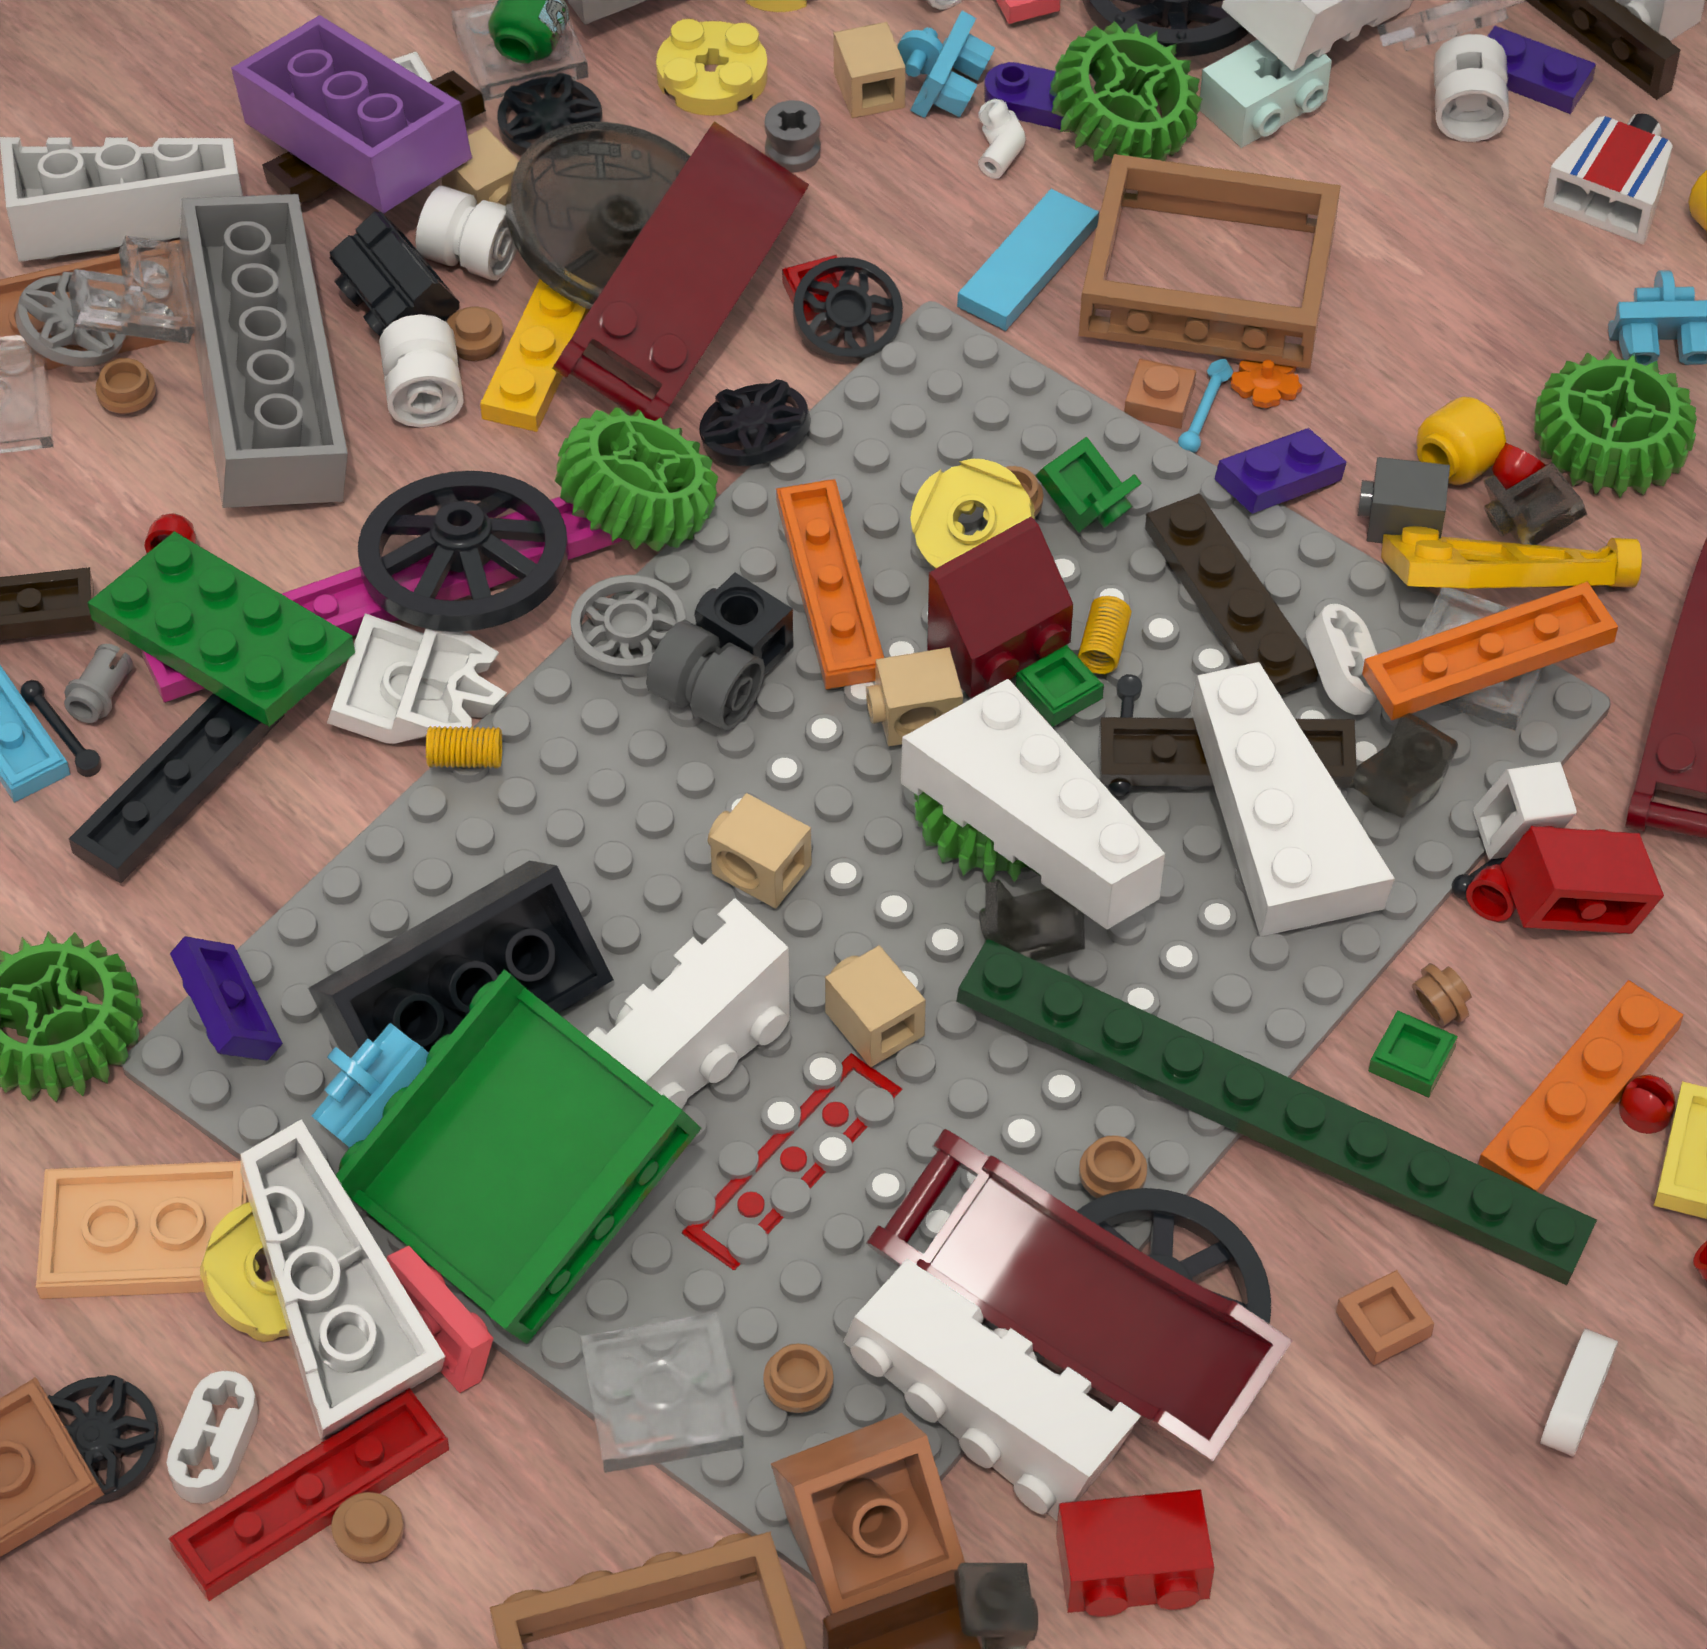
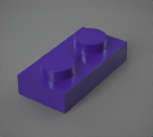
[1487,26,1596,114]
[1214,428,1347,514]
[170,936,283,1061]

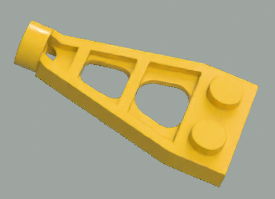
[1381,526,1642,589]

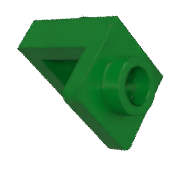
[1035,436,1142,533]

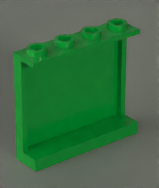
[336,969,702,1344]

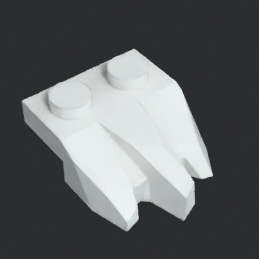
[327,613,507,744]

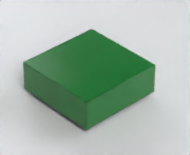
[1016,645,1104,727]
[1368,1010,1458,1098]

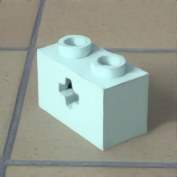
[1200,40,1332,148]

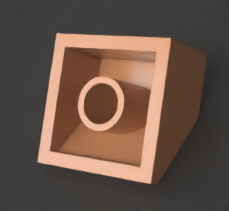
[770,1413,966,1614]

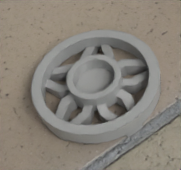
[15,272,127,367]
[570,575,687,678]

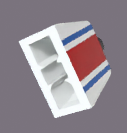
[1543,113,1673,245]

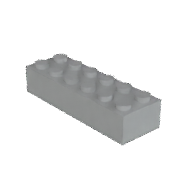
[179,194,348,508]

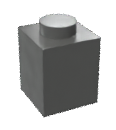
[1358,457,1450,543]

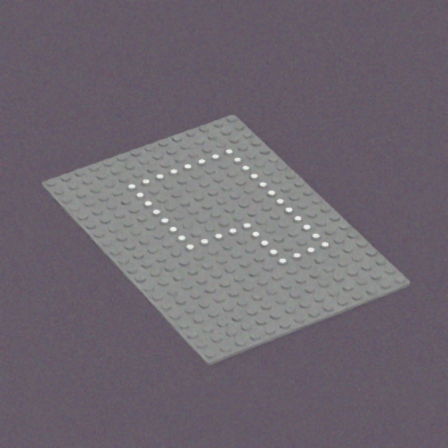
[122,301,1610,1584]

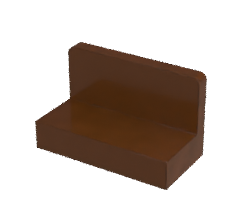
[823,1569,982,1649]

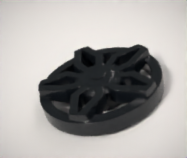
[497,73,603,161]
[793,257,903,363]
[699,379,811,466]
[48,1375,162,1505]

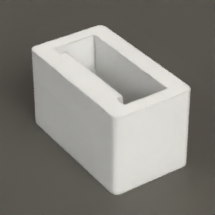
[1473,762,1577,860]

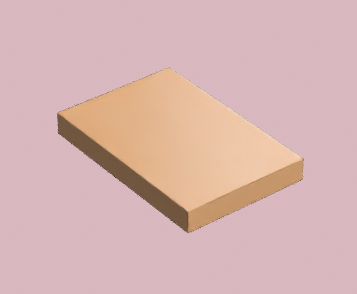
[36,1161,249,1299]

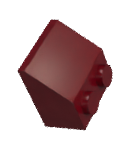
[927,517,1073,699]

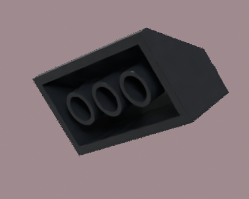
[308,860,614,1058]

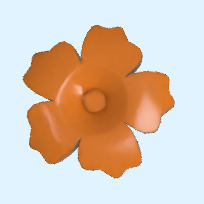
[1230,359,1302,408]

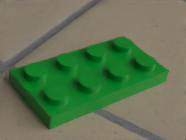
[87,532,355,727]

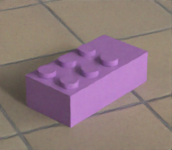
[231,15,472,214]

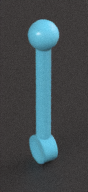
[1178,359,1233,453]

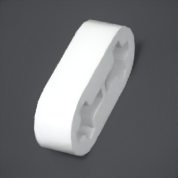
[1305,604,1378,715]
[1540,1328,1618,1457]
[166,1371,259,1504]

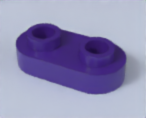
[984,62,1094,130]

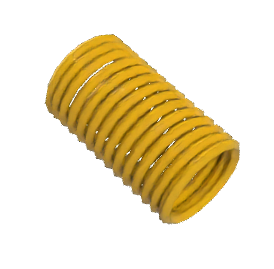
[1078,596,1132,674]
[426,726,502,769]

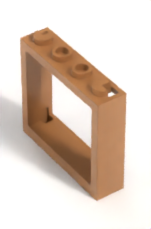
[1079,154,1341,369]
[489,1532,807,1649]

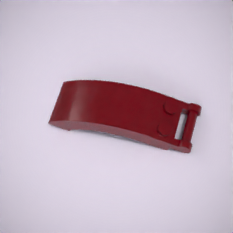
[552,121,810,421]
[1625,537,1707,839]
[866,1129,1293,1462]

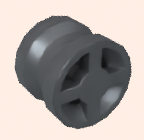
[764,100,821,173]

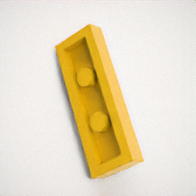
[480,278,595,432]

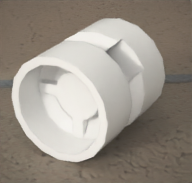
[1434,34,1509,142]
[415,186,521,280]
[379,314,464,428]

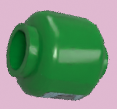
[487,0,569,64]

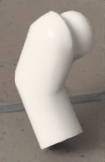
[978,99,1026,179]

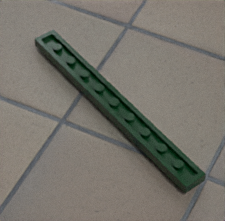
[956,938,1597,1285]

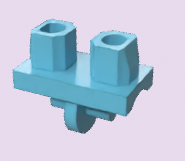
[897,10,995,118]
[1608,270,1707,366]
[312,1023,428,1148]

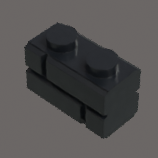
[330,211,460,337]

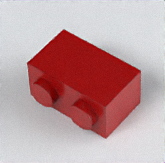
[1500,826,1664,934]
[1056,1489,1215,1617]

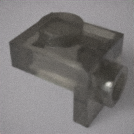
[1483,462,1587,545]
[1350,713,1458,818]
[979,879,1085,961]
[954,1563,1038,1649]

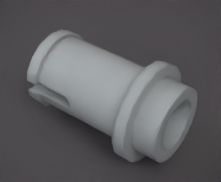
[64,644,133,723]

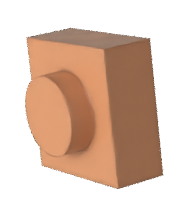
[1124,358,1196,429]
[1336,1270,1435,1366]

